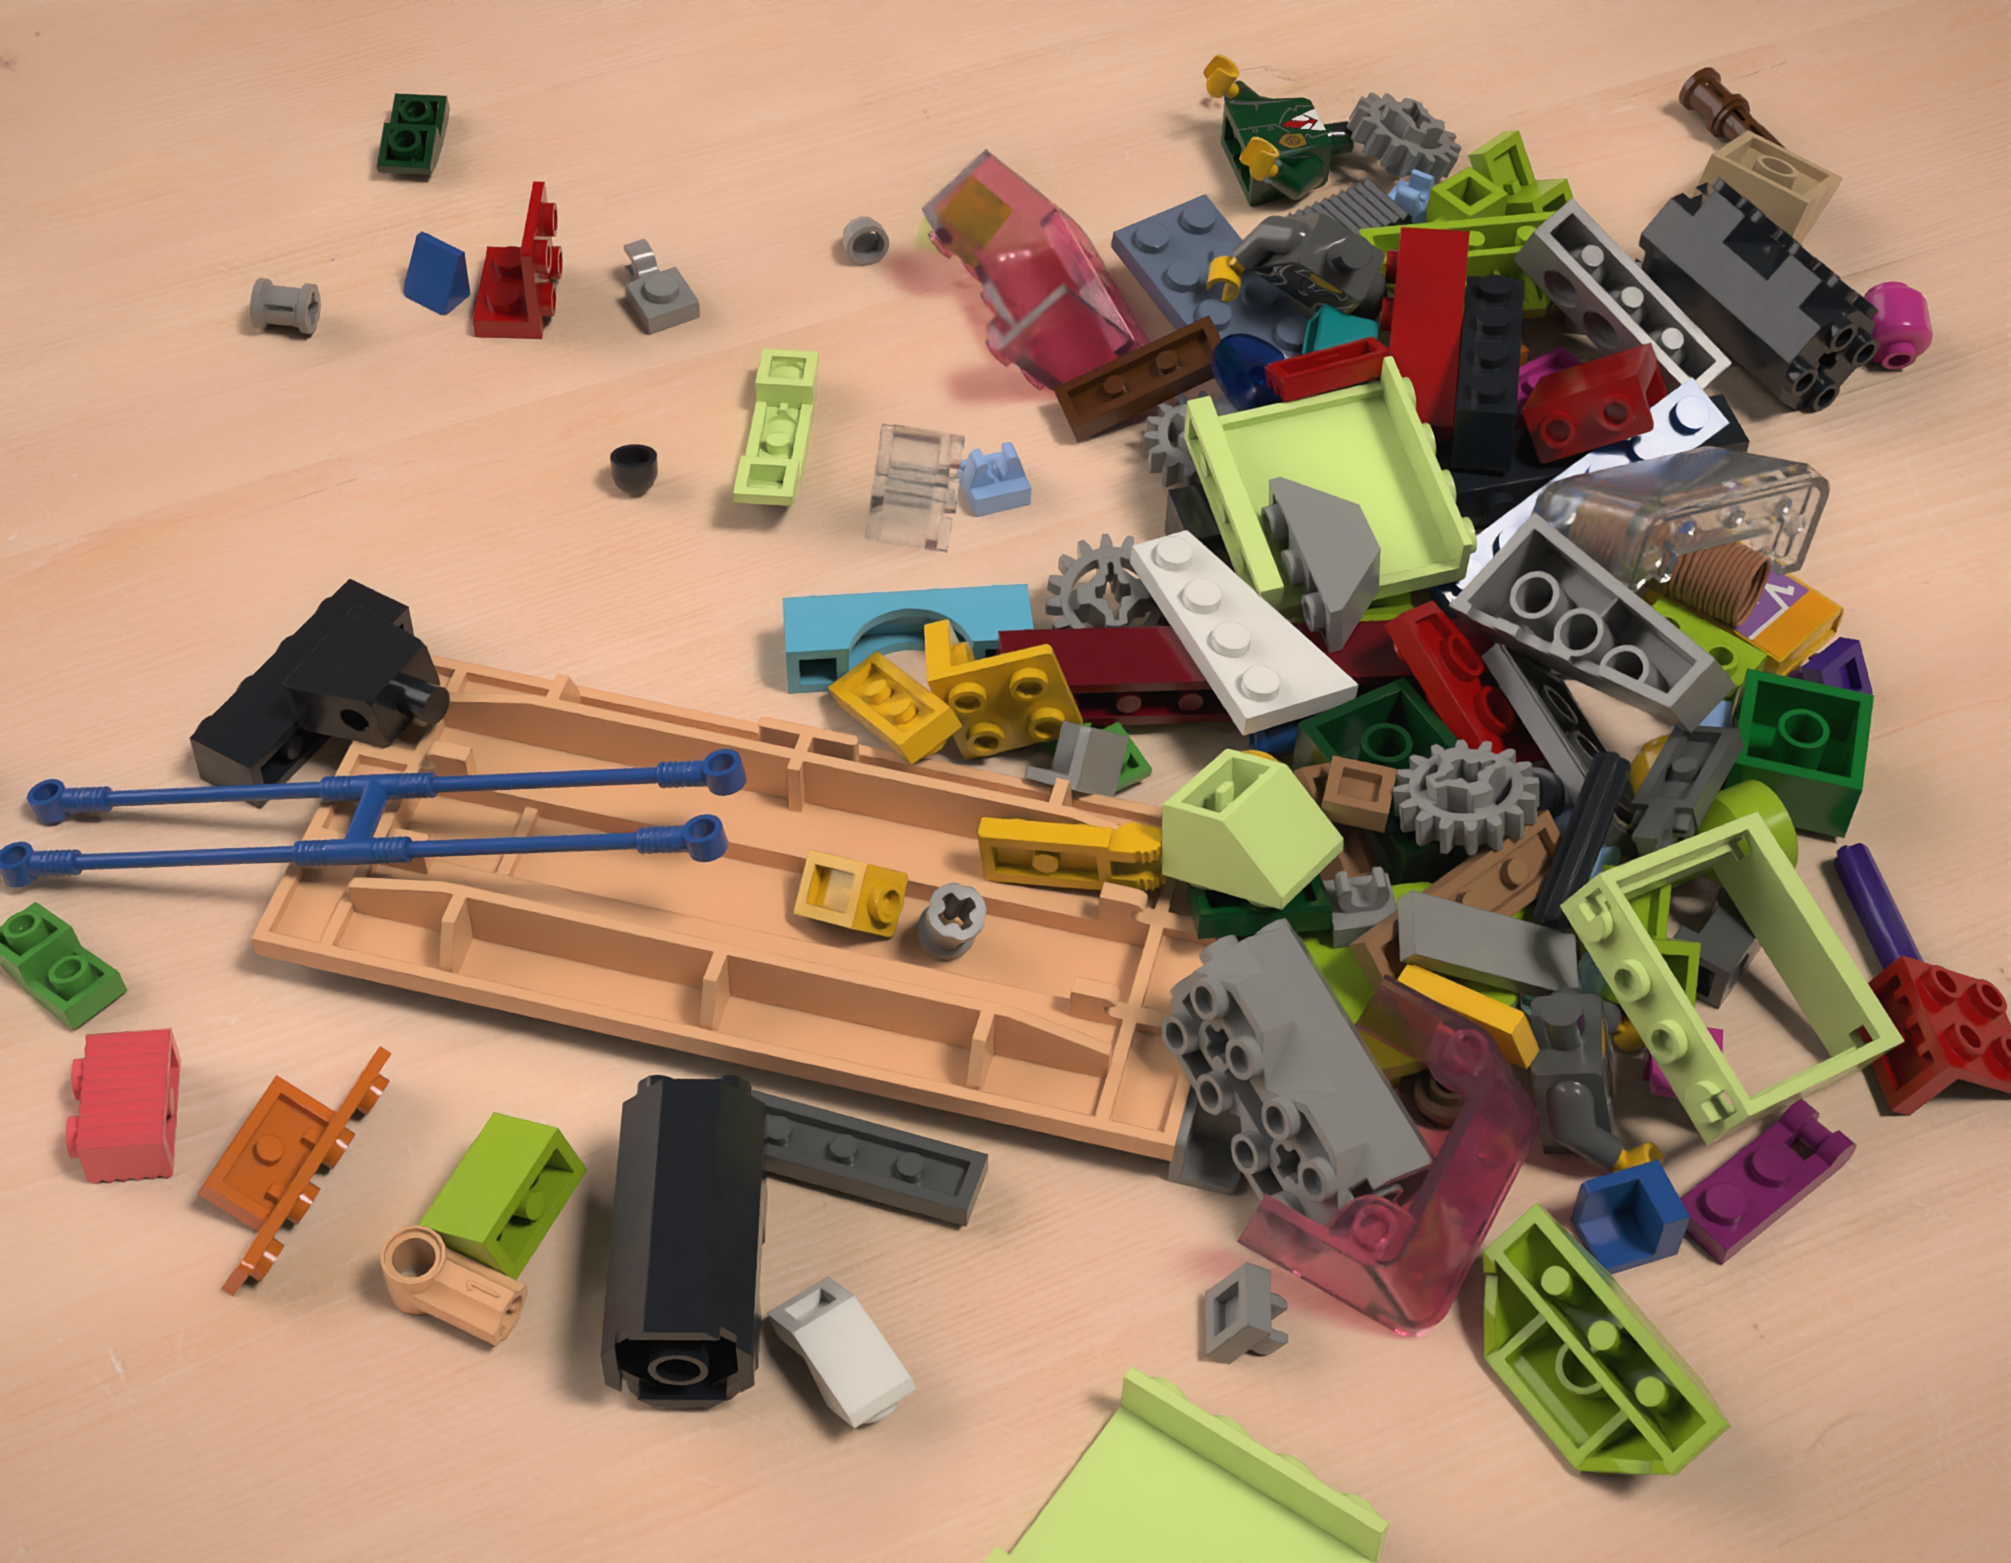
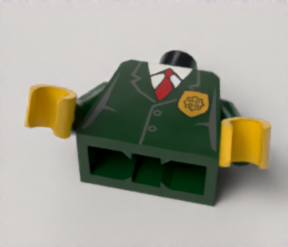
[1203,54,1354,207]

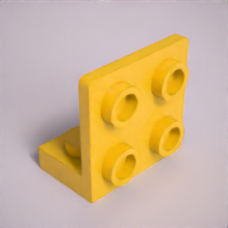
[924,619,1083,760]

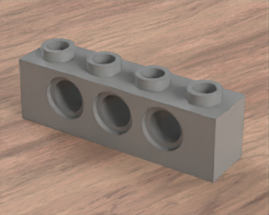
[1513,198,1732,395]

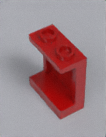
[1522,342,1668,463]

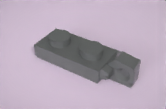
[1631,725,1744,858]

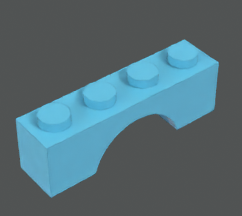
[782,584,1034,694]

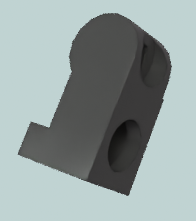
[1673,886,1761,1009]

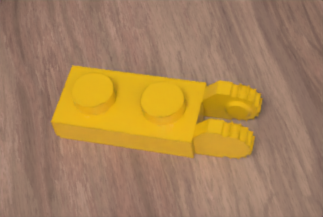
[977,817,1169,891]

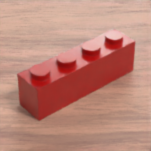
[1375,227,1470,443]

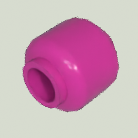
[1864,281,1933,369]

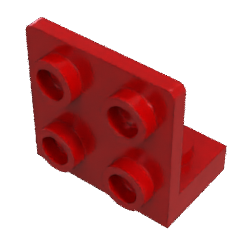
[473,181,563,339]
[1858,955,2011,1116]

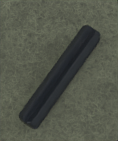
[1532,751,1631,933]

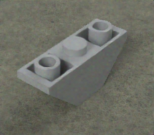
[1261,477,1381,653]

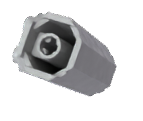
[1162,918,1444,1245]

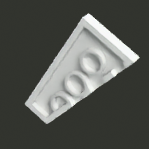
[1130,530,1359,736]

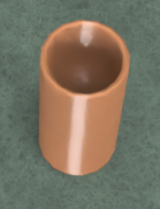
[1572,485,1771,627]

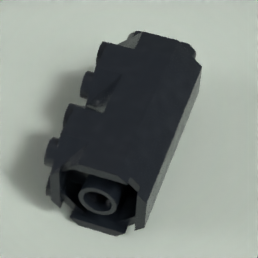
[1635,177,1879,411]
[600,1075,768,1407]

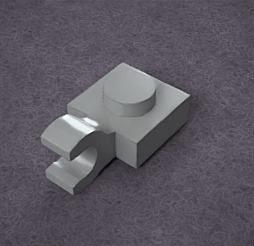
[624,239,700,335]

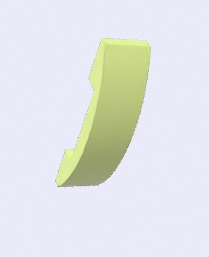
[733,348,819,506]

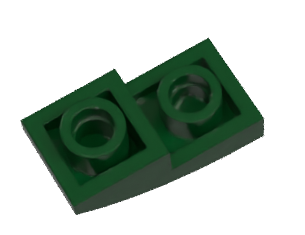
[376,93,450,175]

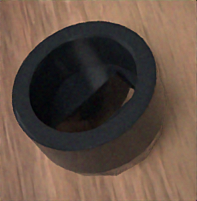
[610,444,658,495]

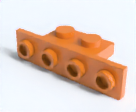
[197,1046,391,1296]

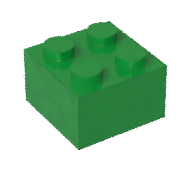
[1720,668,1874,838]

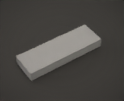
[1398,890,1579,997]

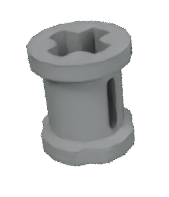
[250,278,321,334]
[917,882,987,960]

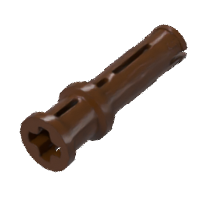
[1679,67,1786,149]

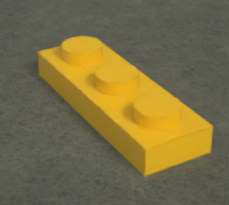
[827,651,963,765]

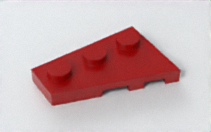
[1384,600,1545,764]

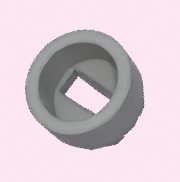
[842,216,889,265]

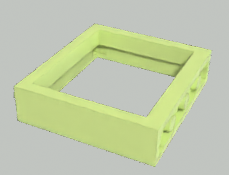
[1560,811,1905,1145]

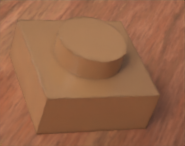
[1321,755,1398,833]

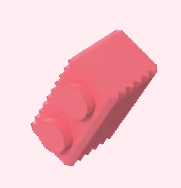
[66,1028,181,1184]

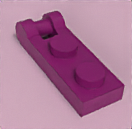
[1681,1099,1857,1265]

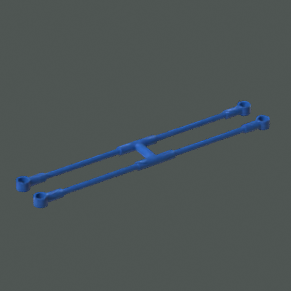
[0,749,747,888]

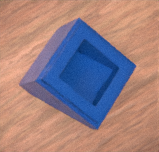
[404,231,471,315]

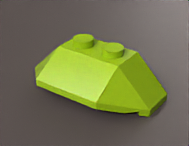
[1358,211,1557,324]
[1483,1203,1731,1476]

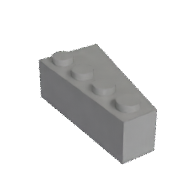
[1449,512,1735,733]

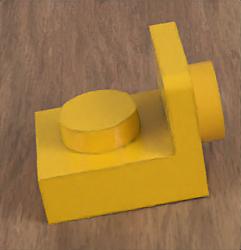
[793,849,908,937]

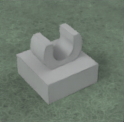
[1323,867,1397,948]
[1205,1262,1288,1364]

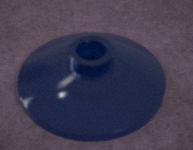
[1211,333,1309,412]

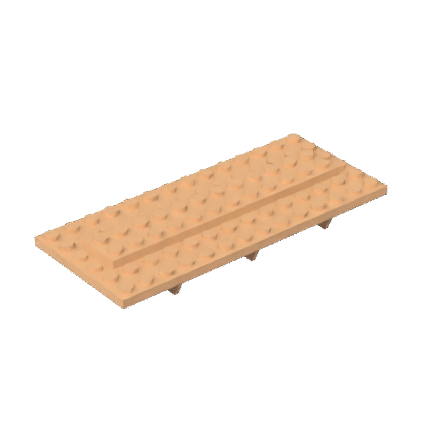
[251,655,1220,1162]

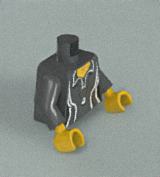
[1206,212,1387,321]
[1531,987,1664,1172]

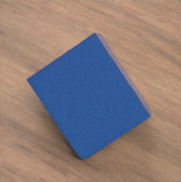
[1571,1159,1690,1275]

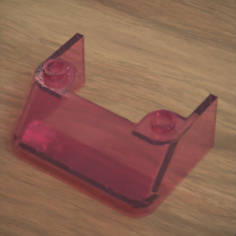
[1237,974,1540,1337]

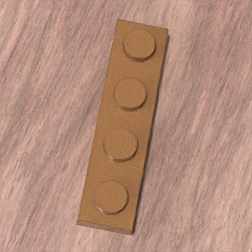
[1349,810,1562,1004]

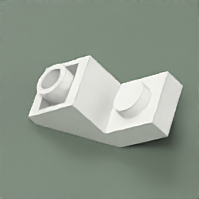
[767,1277,917,1428]

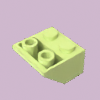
[1162,748,1344,910]

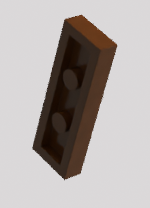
[1053,315,1235,442]

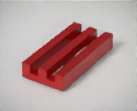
[1264,337,1395,403]

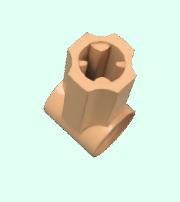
[380,1225,528,1346]

